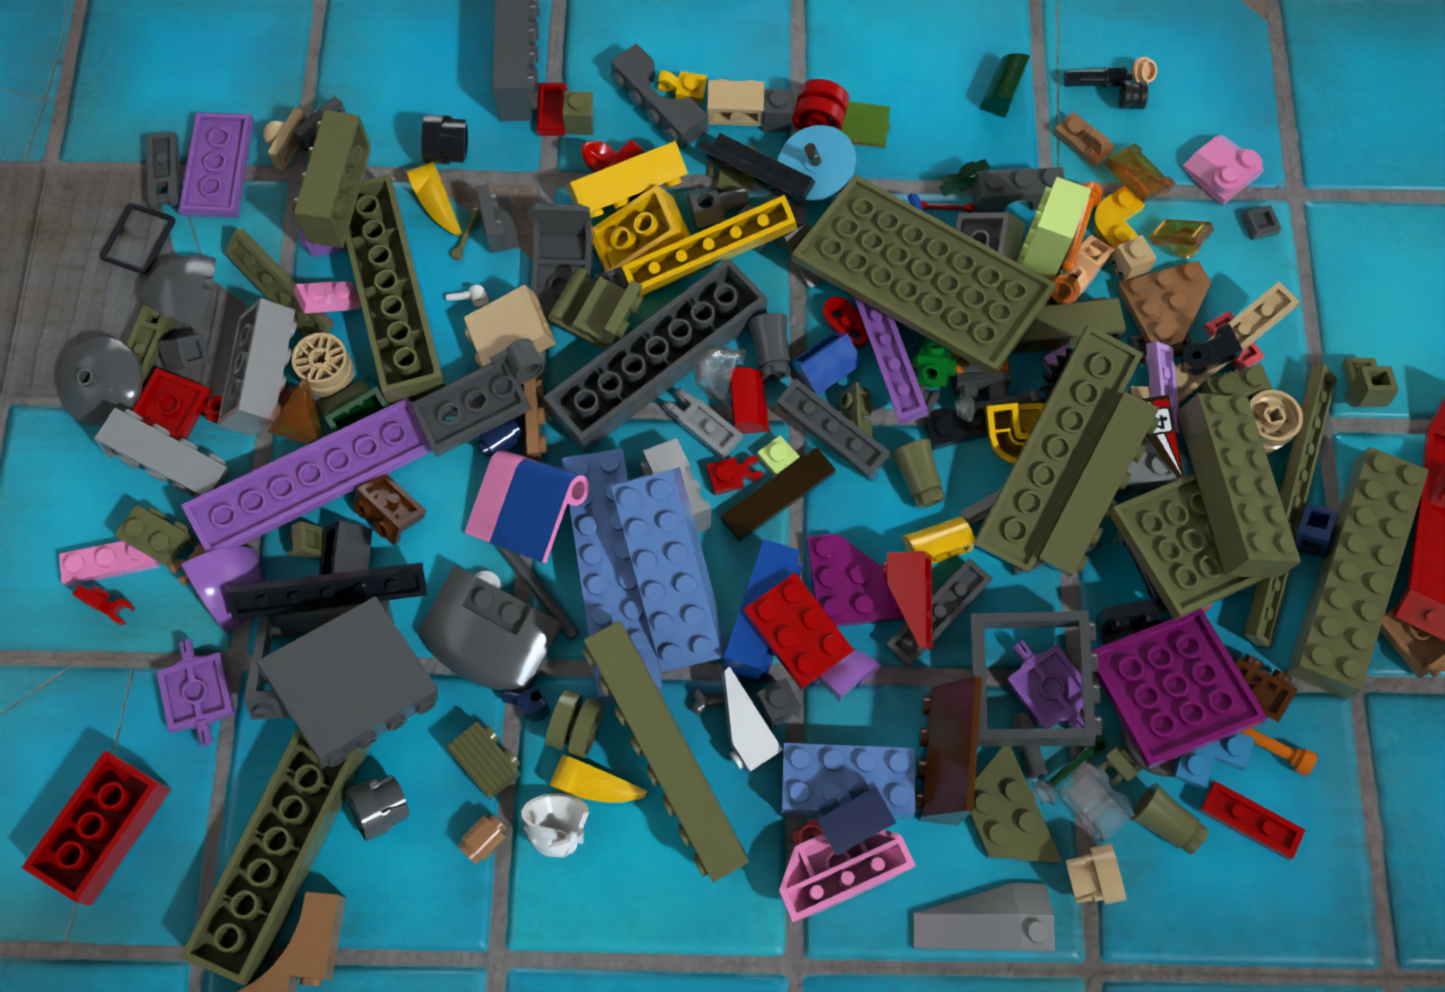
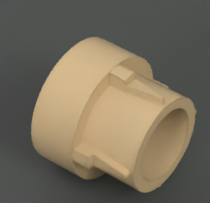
[1065,843,1127,905]

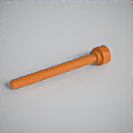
[1062,182,1103,271]
[1239,728,1318,777]

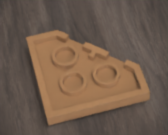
[1116,260,1211,351]

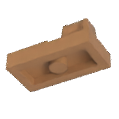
[1053,111,1115,168]

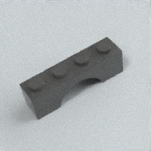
[611,43,708,150]

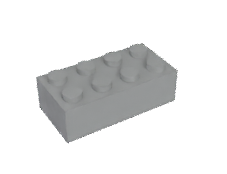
[217,298,297,436]

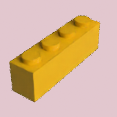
[566,141,688,218]

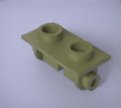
[840,382,873,438]

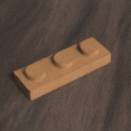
[524,377,547,462]

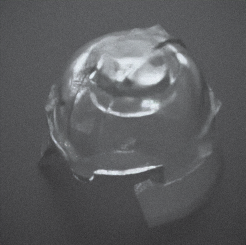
[694,346,746,406]

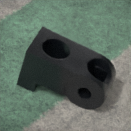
[1181,323,1243,375]

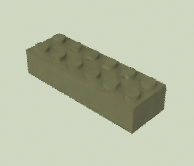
[1177,393,1301,578]

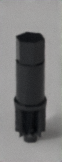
[1064,67,1132,87]

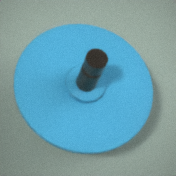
[778,125,856,201]

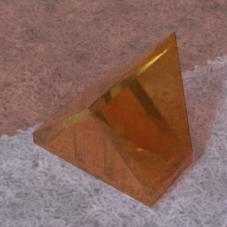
[268,379,324,444]

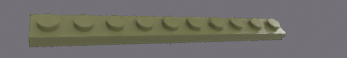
[1245,363,1337,649]

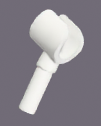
[446,285,489,307]

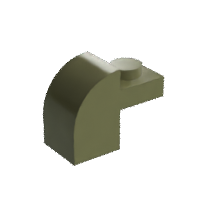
[1342,358,1399,407]

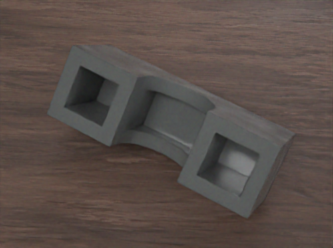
[972,167,1065,213]

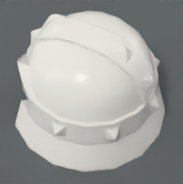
[521,793,589,858]

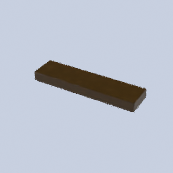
[721,448,836,542]

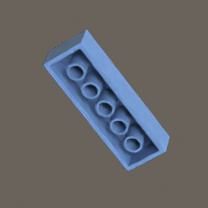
[611,467,728,672]

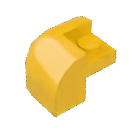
[985,403,1045,464]

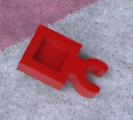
[706,456,763,496]

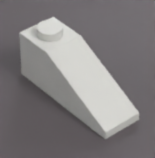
[722,667,783,772]

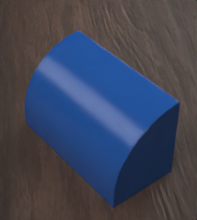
[790,331,863,395]

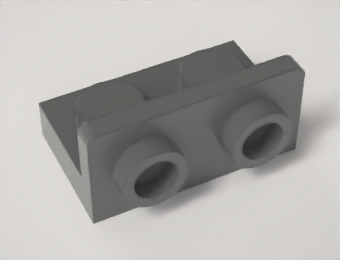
[476,184,519,253]

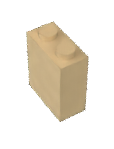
[464,284,557,368]

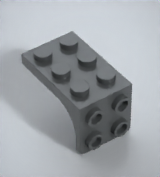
[531,202,594,316]

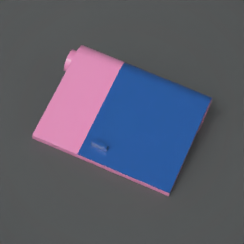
[464,450,589,563]

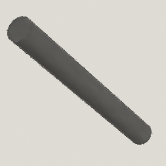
[497,546,580,641]

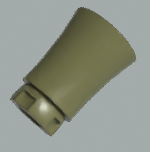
[891,439,945,509]
[1130,783,1208,855]

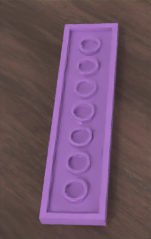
[181,397,433,553]

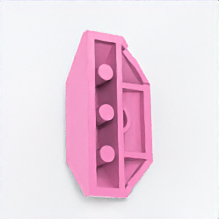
[779,829,916,923]

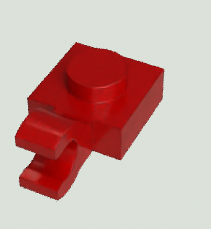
[72,584,136,626]

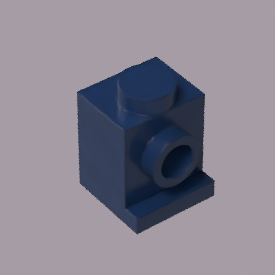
[1295,504,1339,558]

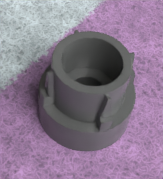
[345,775,410,842]

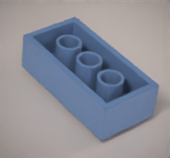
[780,743,915,820]

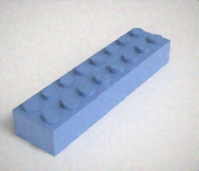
[562,448,663,704]

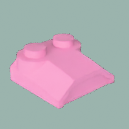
[1182,135,1264,206]

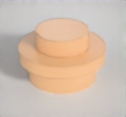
[1131,57,1157,84]

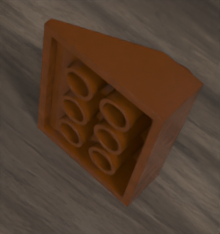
[915,676,982,826]

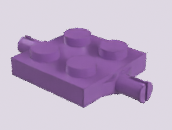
[156,639,236,747]
[1005,640,1084,729]

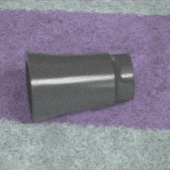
[747,313,791,381]

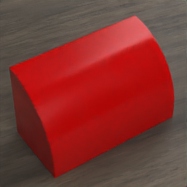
[729,367,770,434]

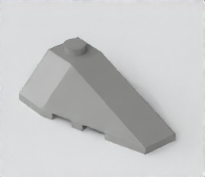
[913,883,1055,953]

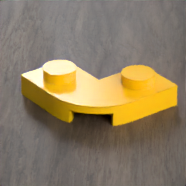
[1093,184,1145,249]

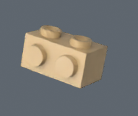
[707,79,764,126]

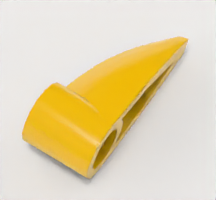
[406,161,463,235]
[549,755,647,803]

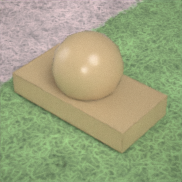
[263,107,307,171]

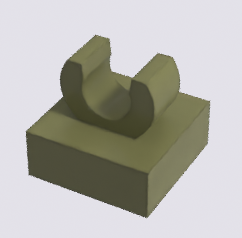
[287,521,323,560]
[1099,743,1142,785]

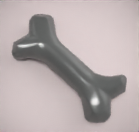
[691,683,750,715]

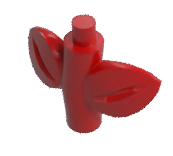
[581,140,645,202]

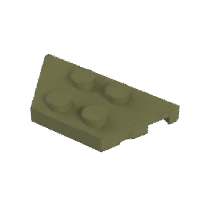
[969,746,1062,864]

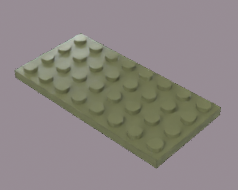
[791,174,1057,376]

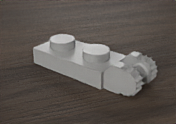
[662,387,743,459]

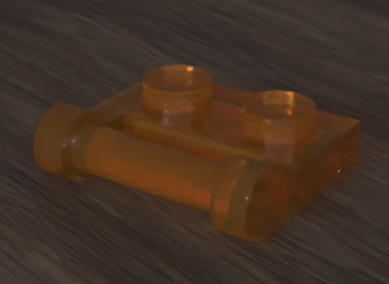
[1104,143,1175,203]

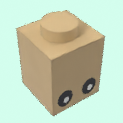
[1109,235,1157,282]

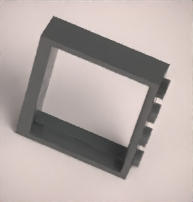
[244,600,394,720]
[971,611,1102,747]

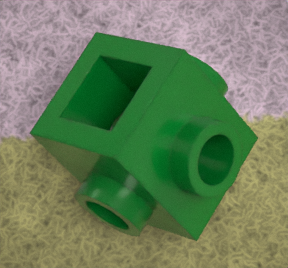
[912,342,957,388]

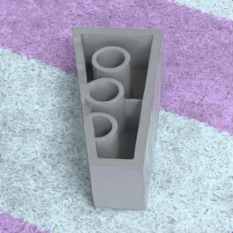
[94,408,229,498]

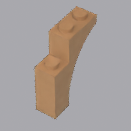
[236,891,346,992]

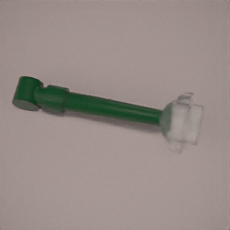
[1030,735,1106,805]

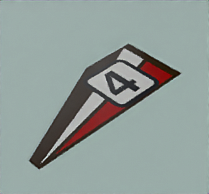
[1142,394,1184,478]

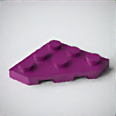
[806,534,905,627]

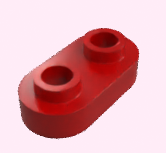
[822,297,869,349]

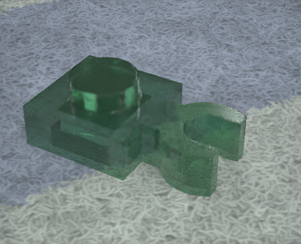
[939,159,990,197]

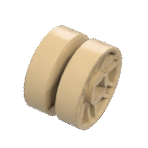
[291,333,355,398]
[1249,390,1303,455]

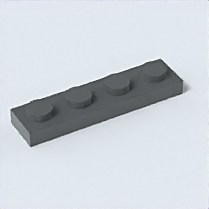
[885,558,993,668]

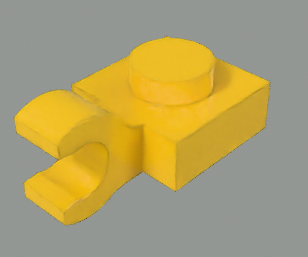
[658,70,707,105]

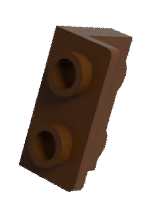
[353,474,426,545]
[1233,653,1298,723]

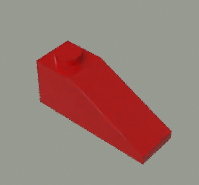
[883,551,933,650]

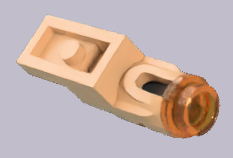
[1051,235,1115,304]

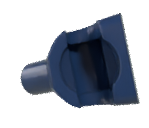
[502,686,551,722]

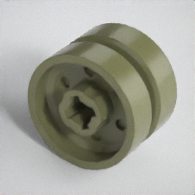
[545,689,605,759]

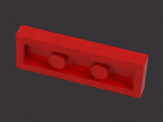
[1198,781,1306,860]

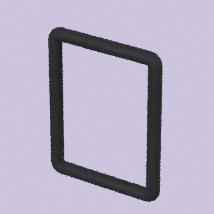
[100,203,175,274]

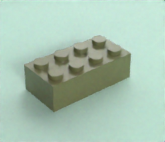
[292,110,372,248]

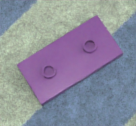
[178,113,254,218]

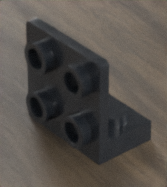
[1096,598,1168,645]

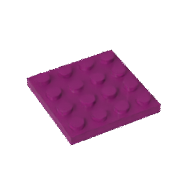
[1091,608,1268,769]

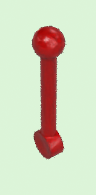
[921,201,975,213]

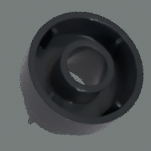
[421,114,468,165]

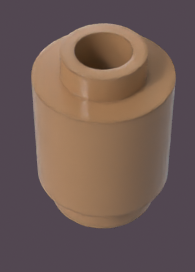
[458,814,507,865]

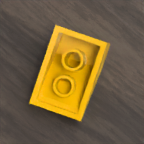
[593,185,691,272]

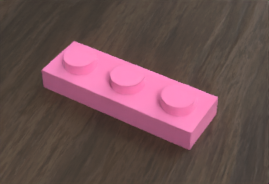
[59,541,160,587]

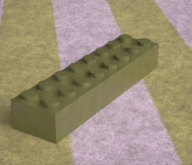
[346,174,446,406]
[1286,447,1429,699]
[582,620,749,882]
[180,728,371,986]

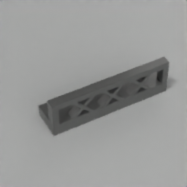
[776,378,891,482]

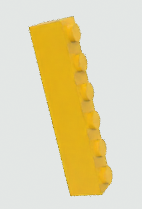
[622,195,797,297]

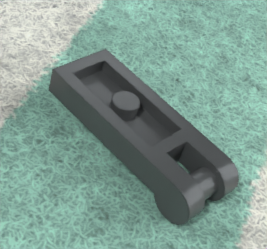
[146,132,181,209]

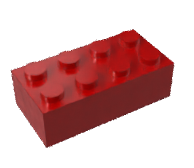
[21,750,172,906]

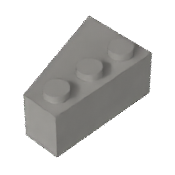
[640,438,711,533]

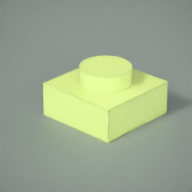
[757,435,800,477]

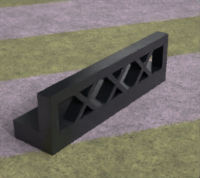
[698,133,815,207]

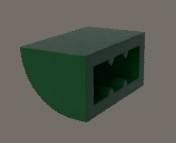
[980,53,1030,118]
[317,376,389,433]

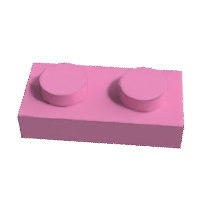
[293,281,361,314]

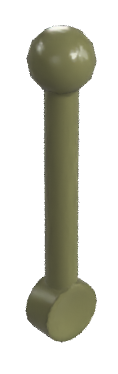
[451,208,481,261]

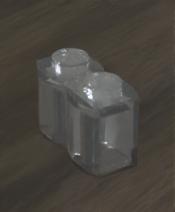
[1056,763,1135,842]

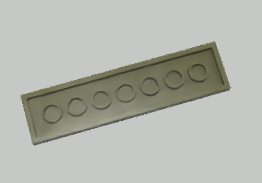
[973,324,1143,573]

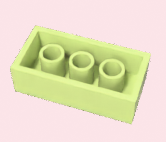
[1017,177,1091,282]

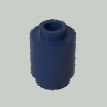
[476,419,523,458]

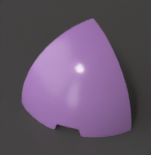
[181,546,263,634]
[810,649,881,701]

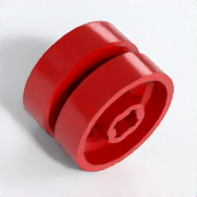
[792,79,850,131]

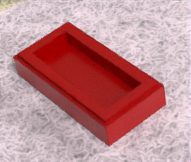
[537,83,567,136]

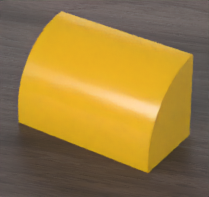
[902,517,976,564]

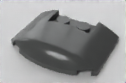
[418,565,563,691]

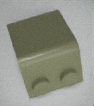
[548,267,643,350]

